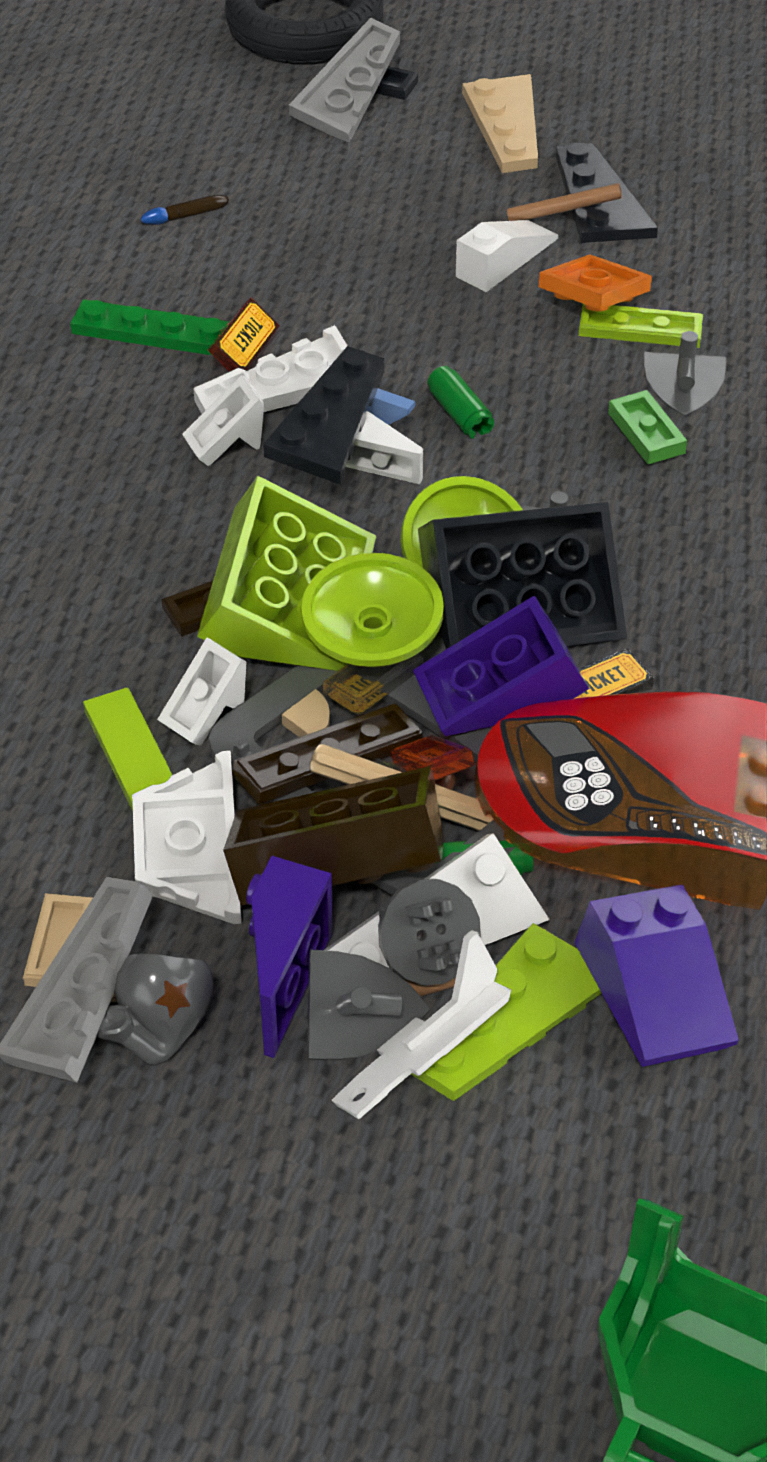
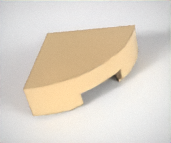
[282,689,330,737]

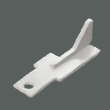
[332,930,511,1119]

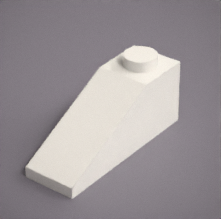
[456,220,558,292]
[345,411,423,484]

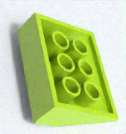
[197,476,376,671]

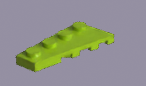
[411,923,602,1101]

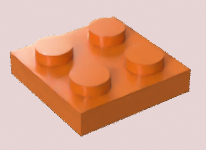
[538,254,652,311]

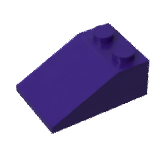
[413,596,590,736]
[247,856,333,1058]
[574,885,739,1067]

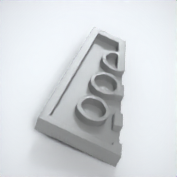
[289,18,400,142]
[0,877,153,1083]

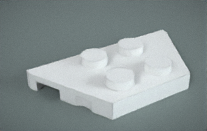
[132,751,242,924]

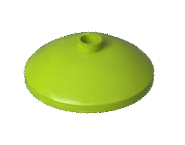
[400,476,523,568]
[301,553,444,667]

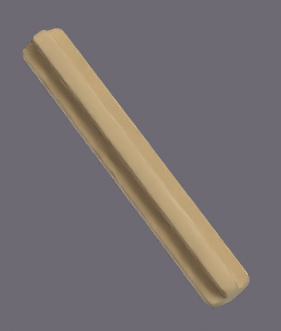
[310,744,498,831]

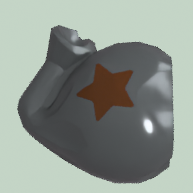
[97,954,214,1066]

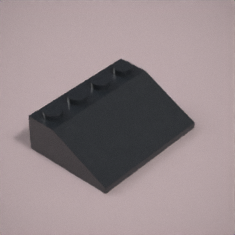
[418,502,627,649]

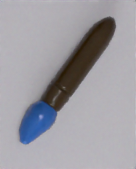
[141,195,229,225]

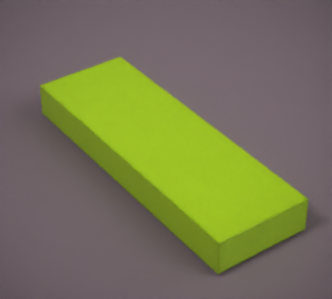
[579,304,703,348]
[83,687,172,812]

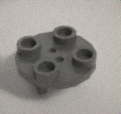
[378,879,481,986]

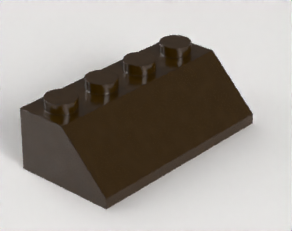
[223,766,444,906]

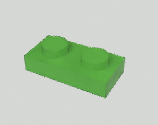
[608,390,687,464]

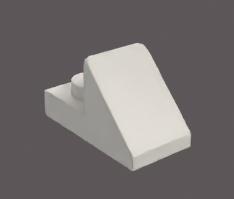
[182,375,265,466]
[157,638,247,746]

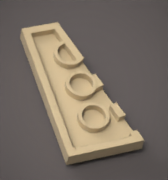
[462,74,538,173]

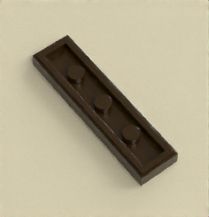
[232,703,423,804]

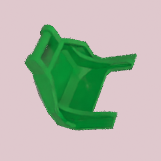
[597,1198,767,1462]

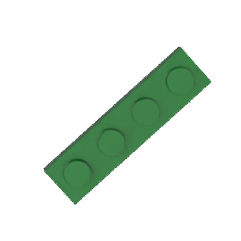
[70,299,234,358]

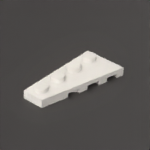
[194,325,348,414]
[324,833,550,971]

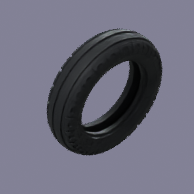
[225,0,384,64]

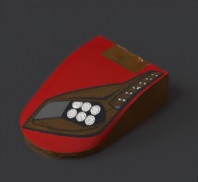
[474,691,767,910]

